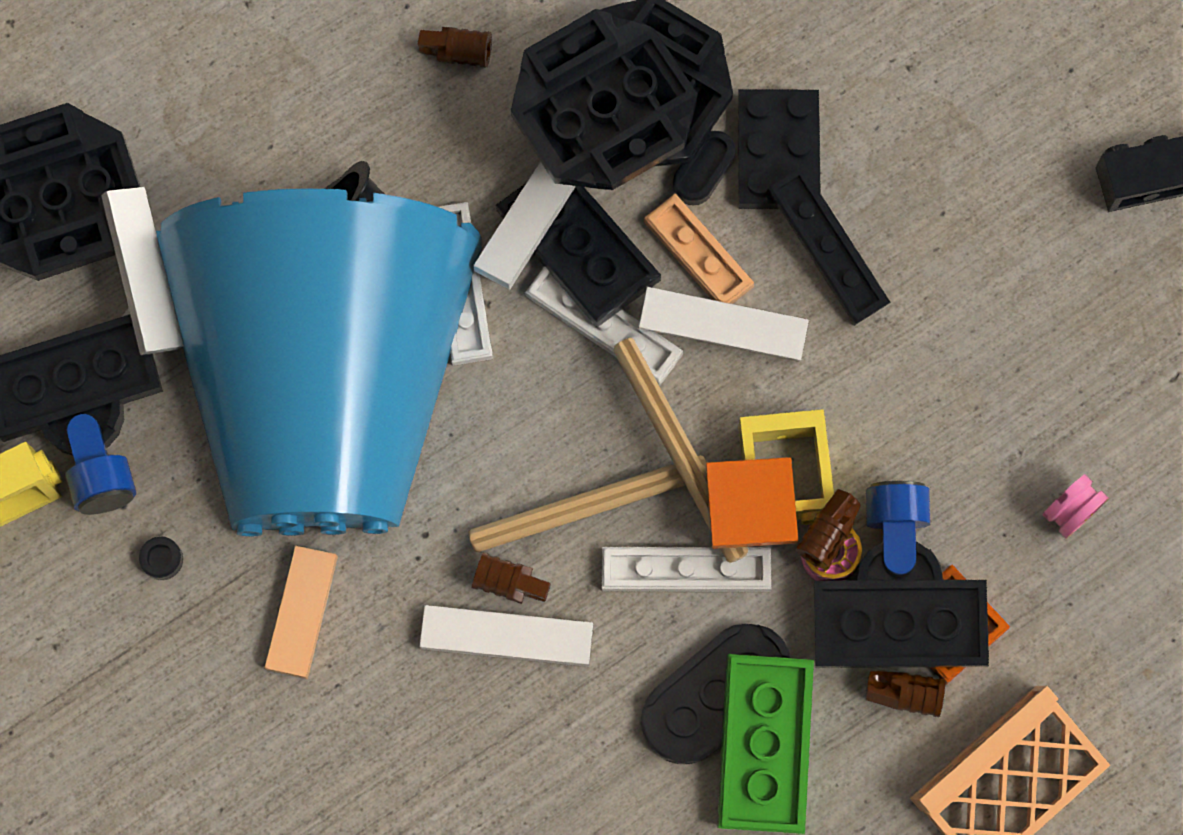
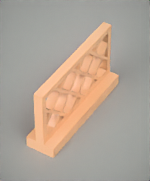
[910,686,1110,835]

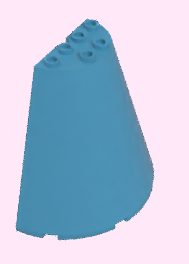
[156,189,482,537]

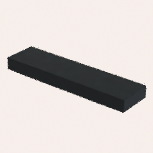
[766,165,891,326]

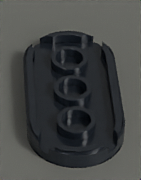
[641,624,790,764]

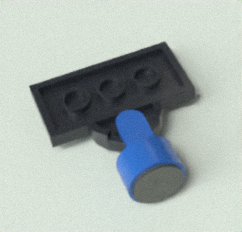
[0,314,163,515]
[814,481,989,668]

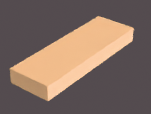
[644,193,754,304]
[265,546,338,679]

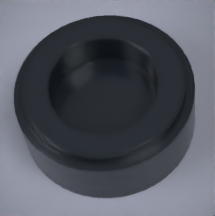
[139,536,183,580]

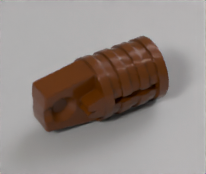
[417,27,492,68]
[795,489,861,570]
[471,552,551,604]
[866,671,946,718]

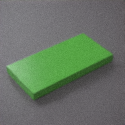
[717,654,814,834]

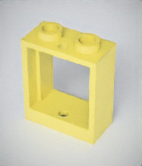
[738,409,834,525]
[0,442,63,527]

